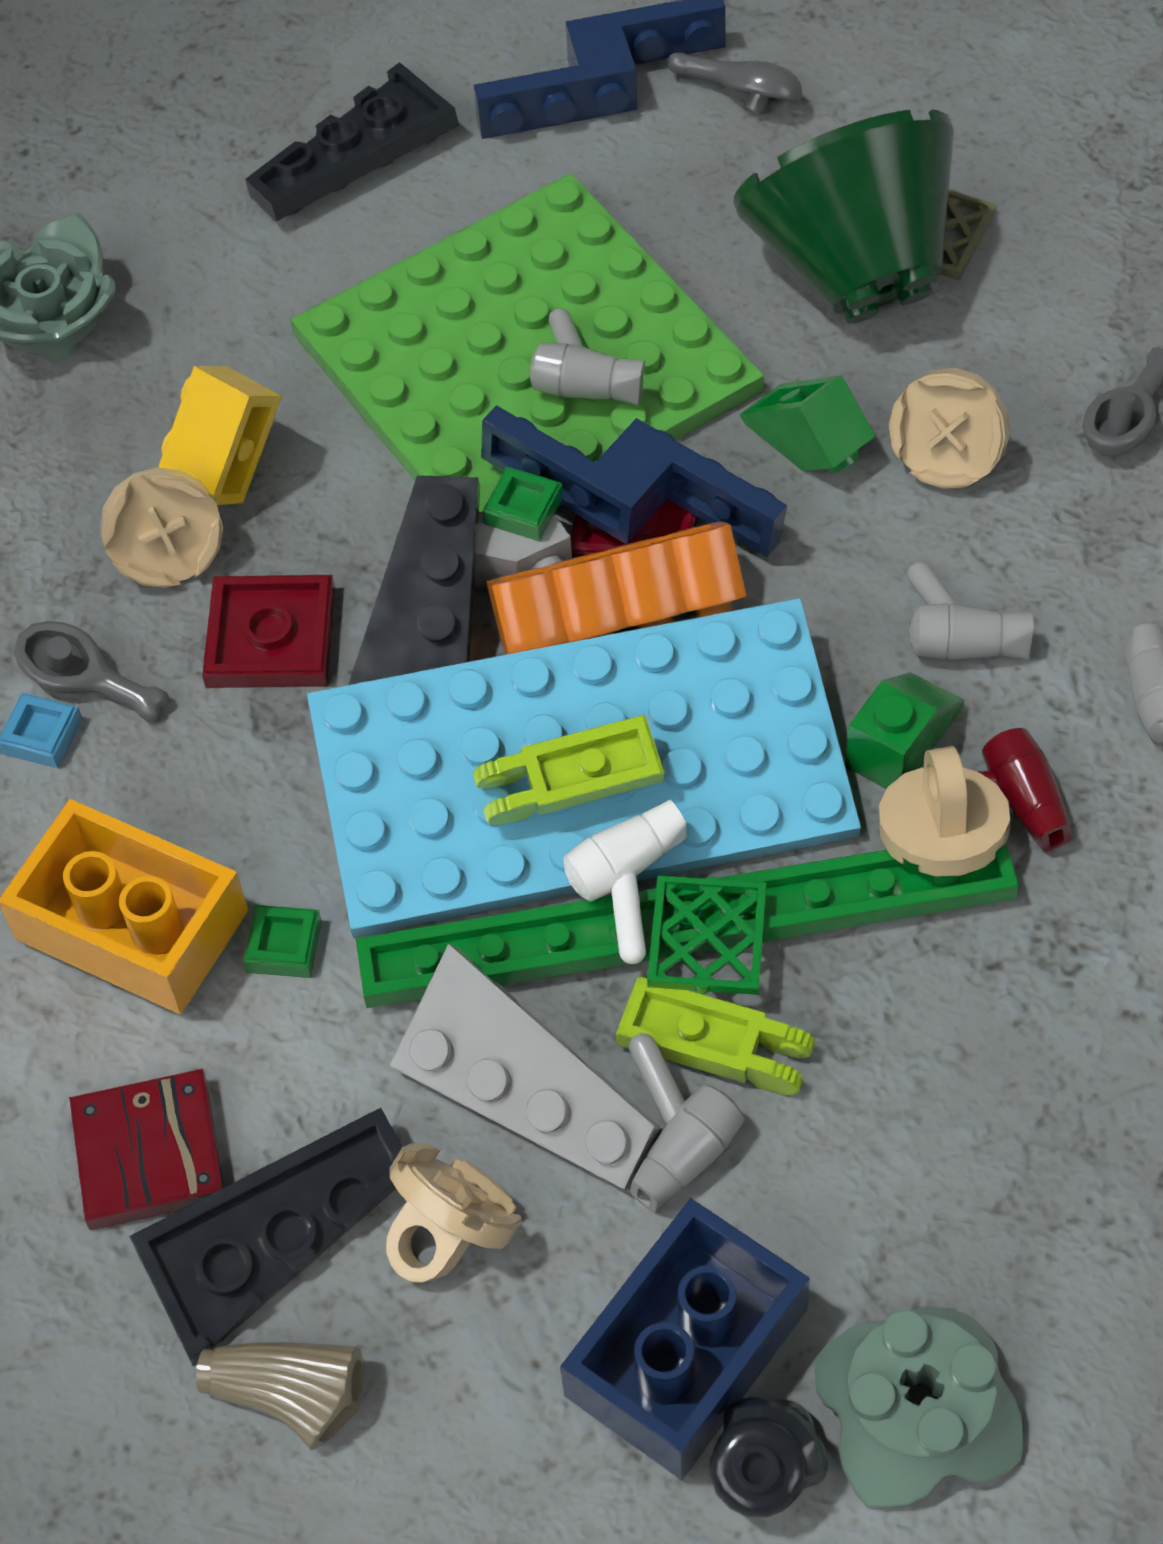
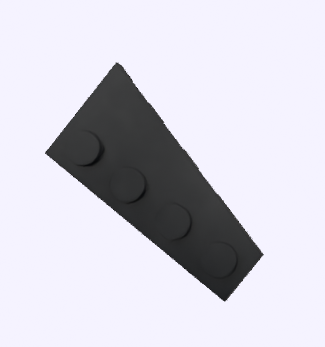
[245,62,459,221]
[348,475,481,685]
[129,1107,403,1366]

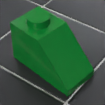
[740,375,875,473]
[845,672,965,789]

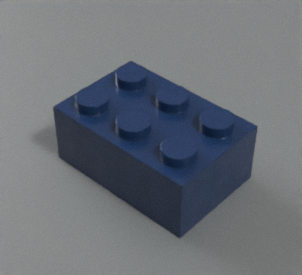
[560,1197,810,1481]

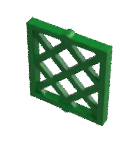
[647,875,767,995]

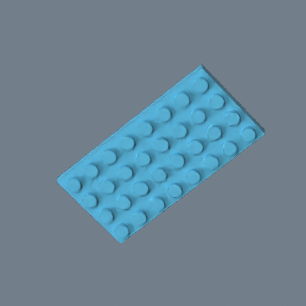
[307,598,861,938]

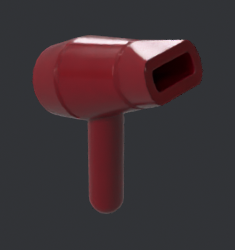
[977,728,1071,852]

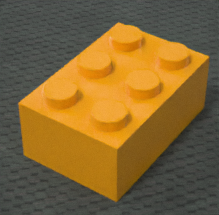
[0,799,249,1015]

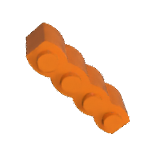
[486,521,746,655]

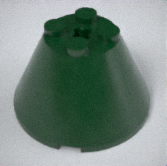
[733,109,954,324]

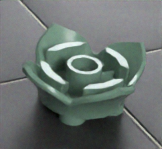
[0,211,116,359]
[815,1306,1023,1509]

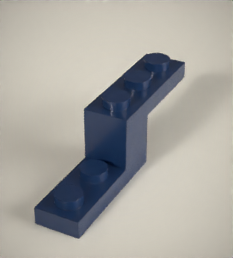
[473,0,726,139]
[481,405,787,557]

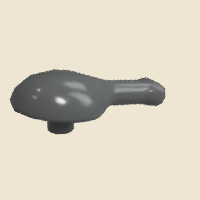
[667,52,802,114]
[1082,347,1163,456]
[14,621,169,723]

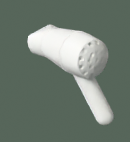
[563,800,687,964]

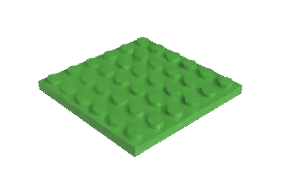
[290,173,764,512]

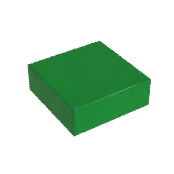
[482,466,563,542]
[243,905,322,978]

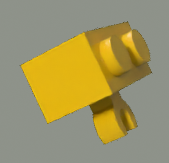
[158,366,282,505]

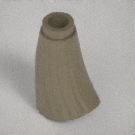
[196,1342,364,1451]

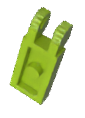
[473,715,664,826]
[616,976,816,1096]

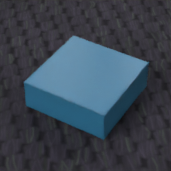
[0,693,83,769]

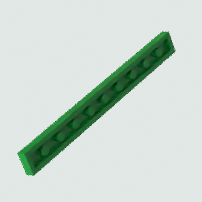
[355,842,1019,1008]

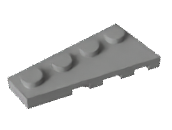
[390,944,661,1189]

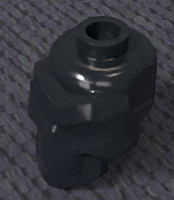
[709,1397,828,1518]

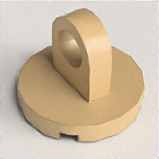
[889,368,1011,489]
[100,467,223,588]
[879,746,1010,876]
[386,1142,522,1282]

